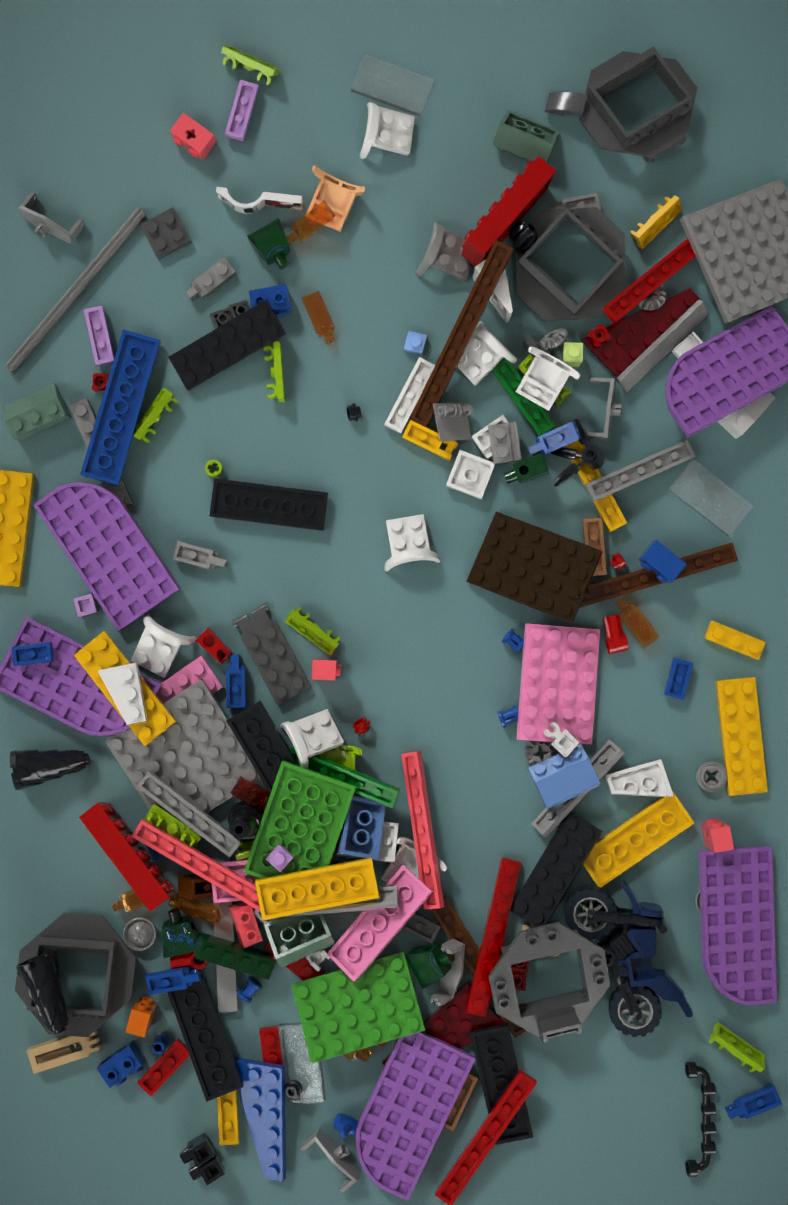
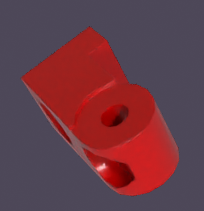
[196,627,233,664]

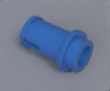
[152,1034,169,1055]

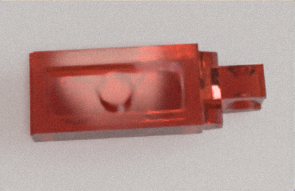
[230,776,270,811]

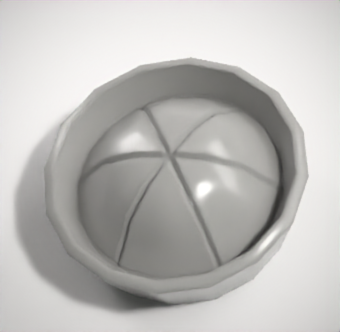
[123,918,156,951]

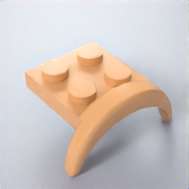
[305,166,366,232]

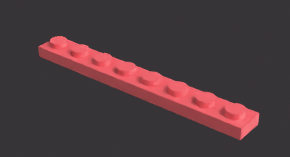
[401,751,444,909]
[132,819,261,912]

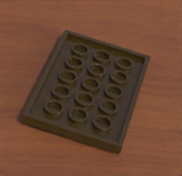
[466,512,603,624]

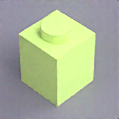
[560,342,583,367]

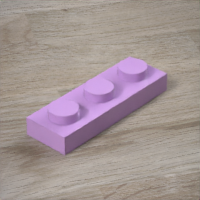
[225,80,259,142]
[84,306,115,367]

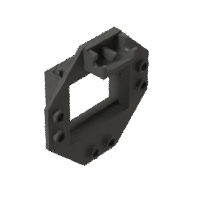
[579,46,697,163]
[515,207,626,321]
[15,913,137,1037]
[488,922,610,1043]

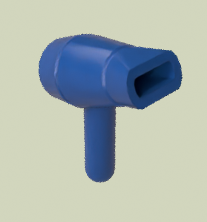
[333,1113,358,1138]

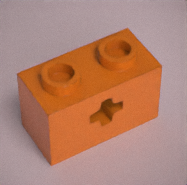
[125,997,158,1037]

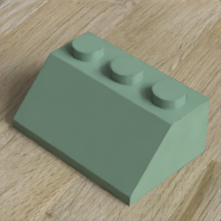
[492,110,560,162]
[3,384,71,442]
[264,914,335,968]

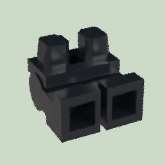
[180,1133,225,1186]

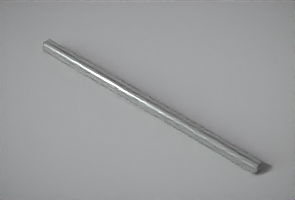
[5,208,146,372]

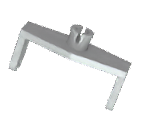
[19,192,85,244]
[587,377,623,440]
[430,939,465,1006]
[300,1128,361,1193]

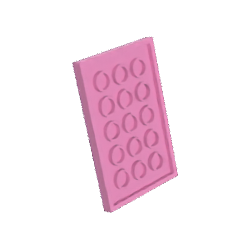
[517,623,600,744]

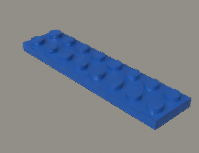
[80,329,161,486]

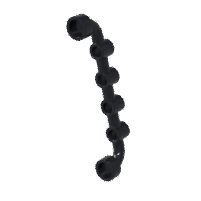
[685,1062,716,1177]

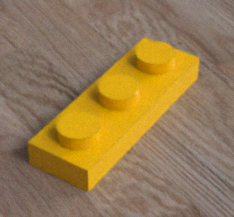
[704,621,766,660]
[217,1090,240,1145]

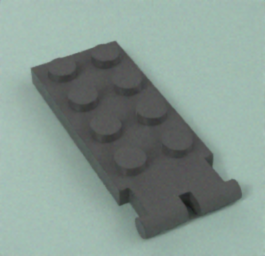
[232,603,311,705]

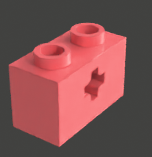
[170,113,217,160]
[312,659,341,680]
[701,818,734,853]
[228,901,263,948]

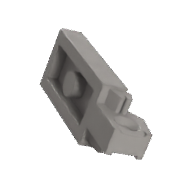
[548,192,602,221]
[186,257,236,301]
[172,541,228,570]

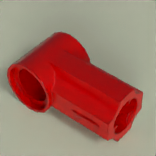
[603,614,628,654]
[170,952,208,969]

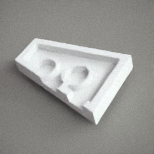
[98,663,148,725]
[605,759,674,797]

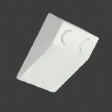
[473,259,513,323]
[718,392,776,439]

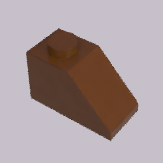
[178,874,213,900]

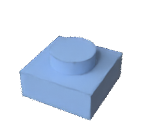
[404,331,427,355]

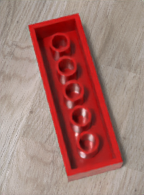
[461,156,556,267]
[79,802,175,912]

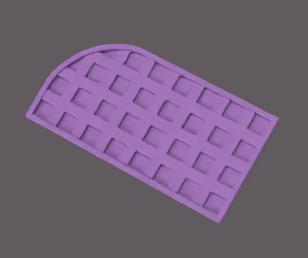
[665,306,788,438]
[34,482,181,632]
[0,617,163,736]
[699,846,777,1005]
[356,1031,476,1201]

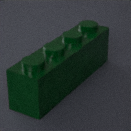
[193,932,276,980]

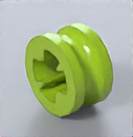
[205,460,223,478]

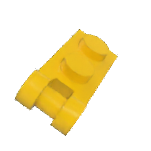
[402,420,458,461]

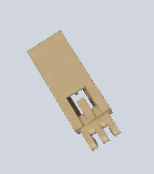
[27,1030,102,1074]

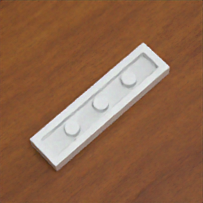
[384,357,435,434]

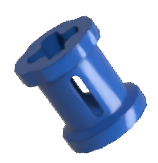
[501,628,524,653]
[497,706,518,728]
[237,976,262,1003]

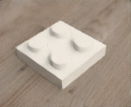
[446,450,495,500]

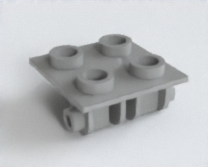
[433,402,473,442]

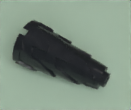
[10,750,90,790]
[228,800,265,840]
[16,951,68,1034]

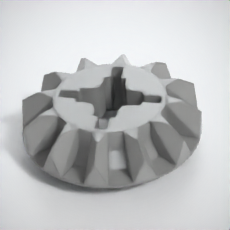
[638,286,666,310]
[539,328,568,350]
[525,741,556,766]
[696,761,727,792]

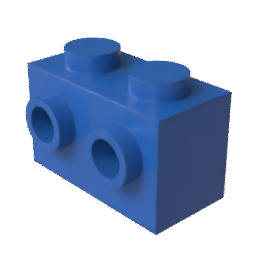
[249,284,292,316]
[638,540,687,583]
[97,1040,146,1088]

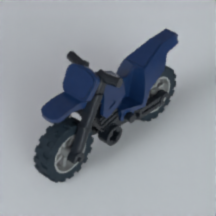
[565,880,693,1037]

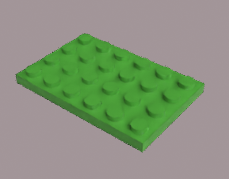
[244,760,356,879]
[291,951,425,1064]

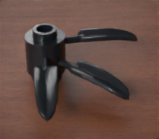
[551,419,604,487]

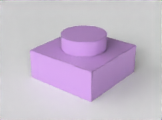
[73,594,98,617]
[266,843,294,872]

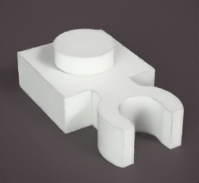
[543,722,579,757]

